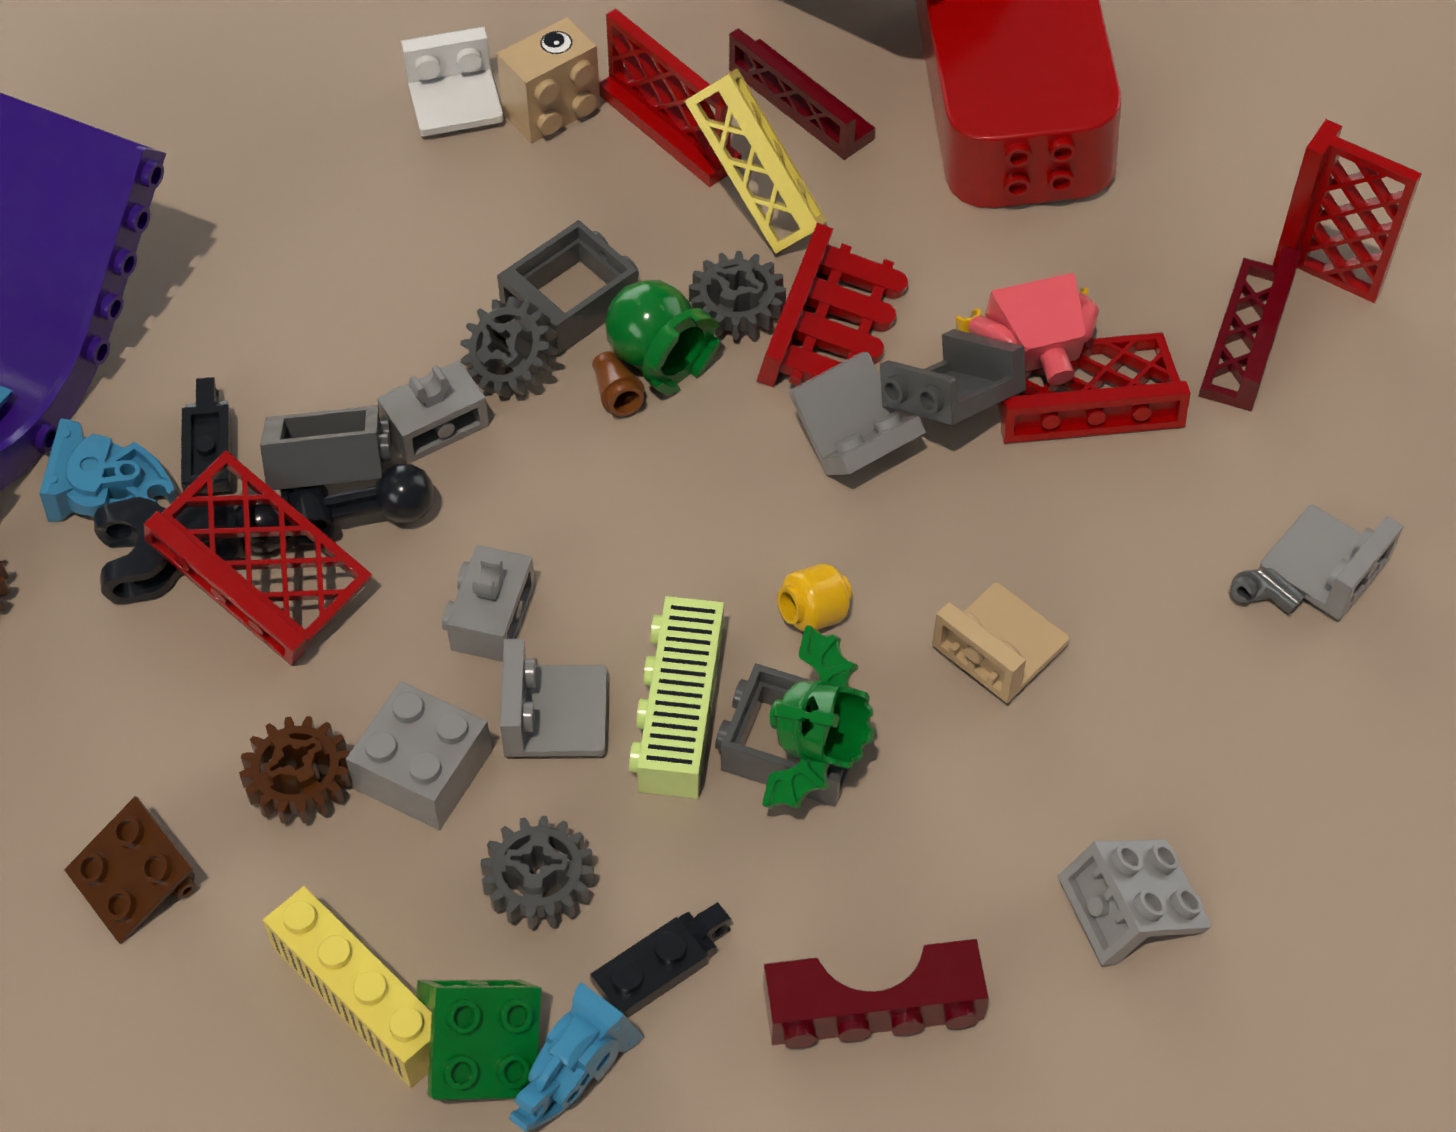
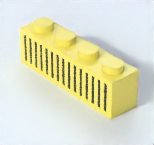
[262,886,432,1088]

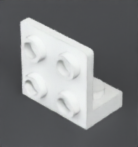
[401,27,503,136]

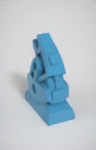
[39,418,177,522]
[509,982,644,1132]

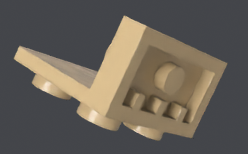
[932,582,1069,703]

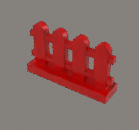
[757,223,908,387]

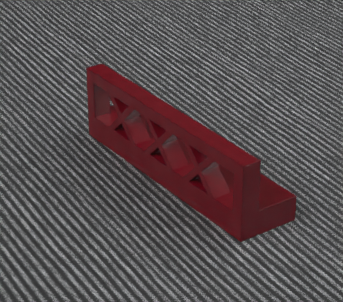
[729,28,875,160]
[1198,246,1302,412]

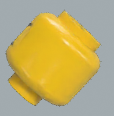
[777,563,852,632]

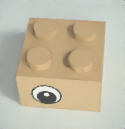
[497,17,600,144]

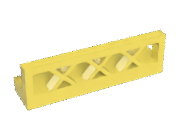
[685,68,827,254]

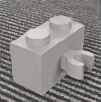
[377,360,489,464]
[442,545,535,662]

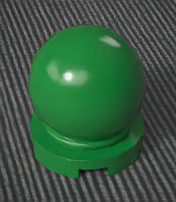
[605,280,720,394]

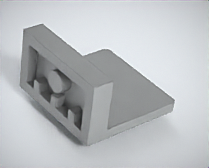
[789,352,926,475]
[1259,505,1404,621]
[500,639,607,757]
[1058,839,1211,966]

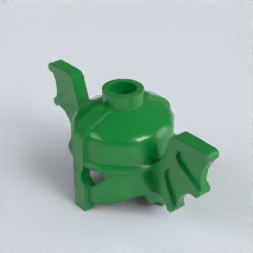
[762,625,875,809]

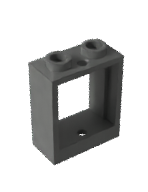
[497,220,639,355]
[260,405,392,490]
[715,663,870,807]

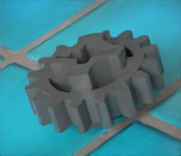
[689,251,786,339]
[460,297,558,398]
[480,816,595,929]

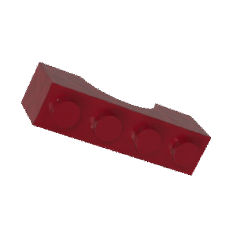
[763,939,989,1048]

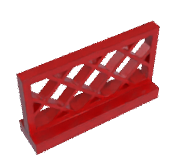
[599,8,742,188]
[1273,119,1422,303]
[997,332,1191,444]
[144,450,372,666]

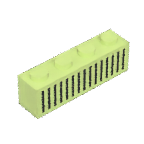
[629,596,724,799]

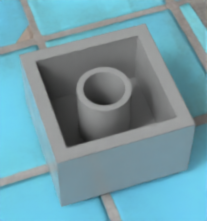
[346,681,492,831]

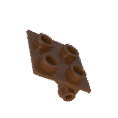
[64,796,196,944]

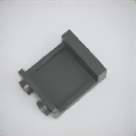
[880,329,1026,425]

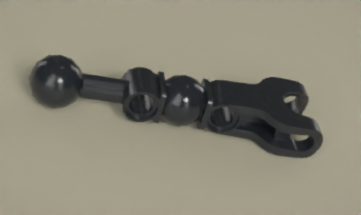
[93,464,434,604]

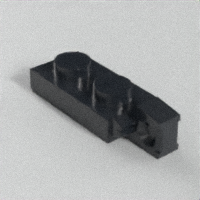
[181,377,232,494]
[590,902,731,1018]

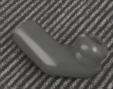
[1230,568,1305,614]

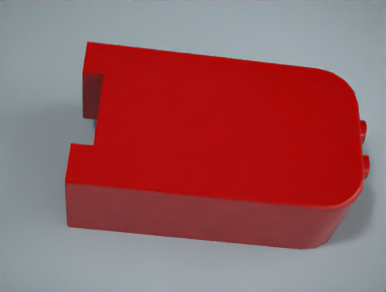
[915,0,1122,208]

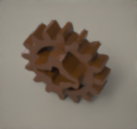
[239,716,352,824]

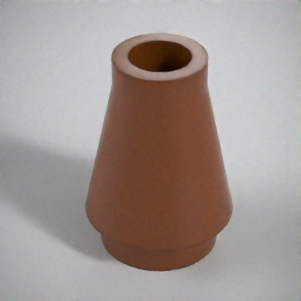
[592,351,644,416]

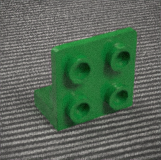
[416,979,541,1100]

